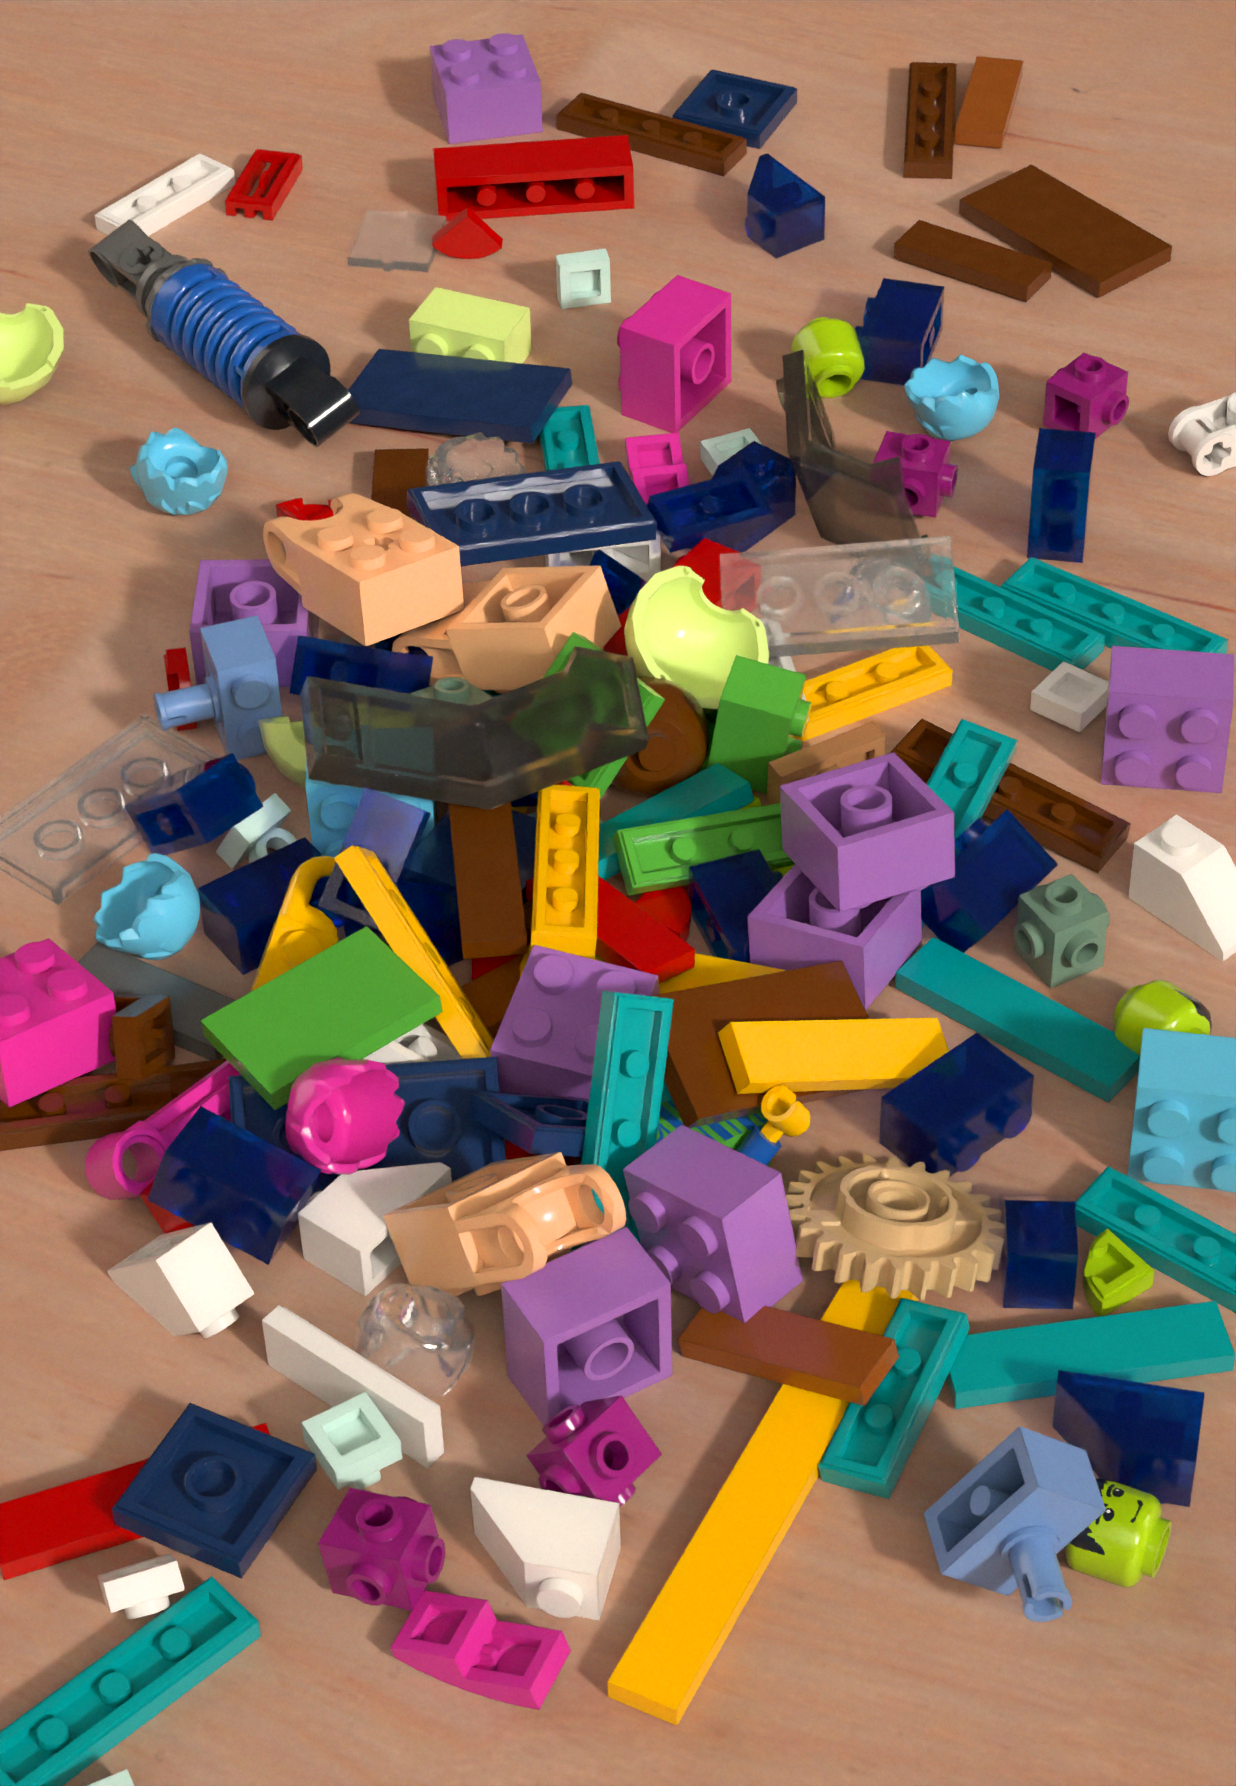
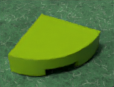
[1083,1229,1155,1317]

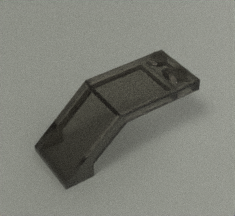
[776,350,934,580]
[300,646,649,810]

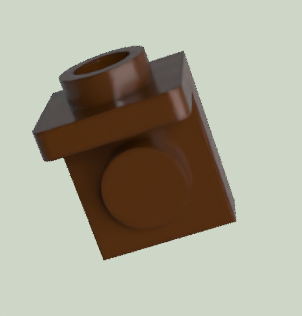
[108,993,176,1081]

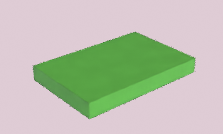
[201,926,443,1110]

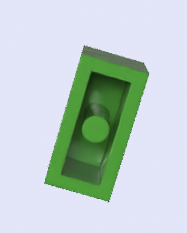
[708,655,812,794]

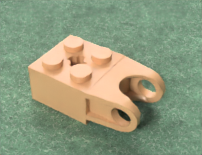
[263,493,464,646]
[392,566,621,694]
[383,1152,626,1298]

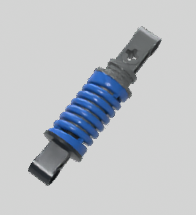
[89,220,360,447]

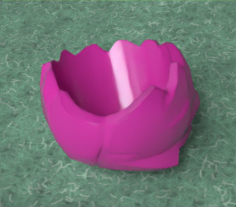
[286,1058,405,1175]

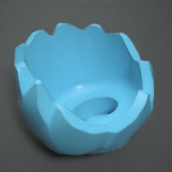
[904,354,999,441]
[129,428,228,515]
[93,853,200,960]

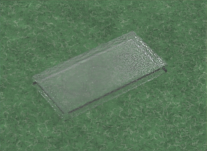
[720,536,960,657]
[0,713,230,905]

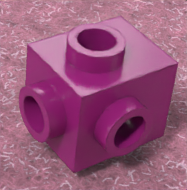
[1043,352,1129,445]
[872,431,958,518]
[526,1395,662,1507]
[318,1488,445,1611]

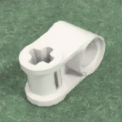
[1168,392,1236,476]

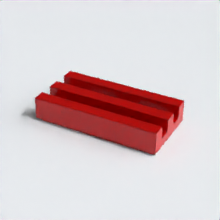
[225,149,303,221]

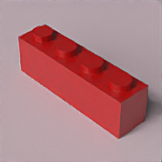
[433,135,634,222]

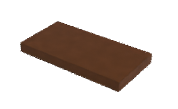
[959,164,1172,298]
[653,961,869,1128]

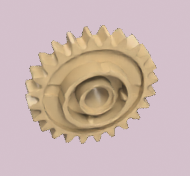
[786,1154,1006,1300]

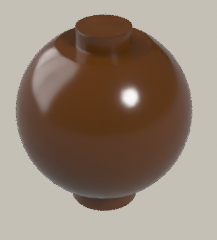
[611,677,709,797]

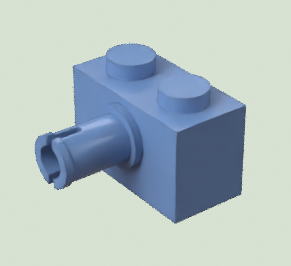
[153,615,282,762]
[924,1426,1106,1622]

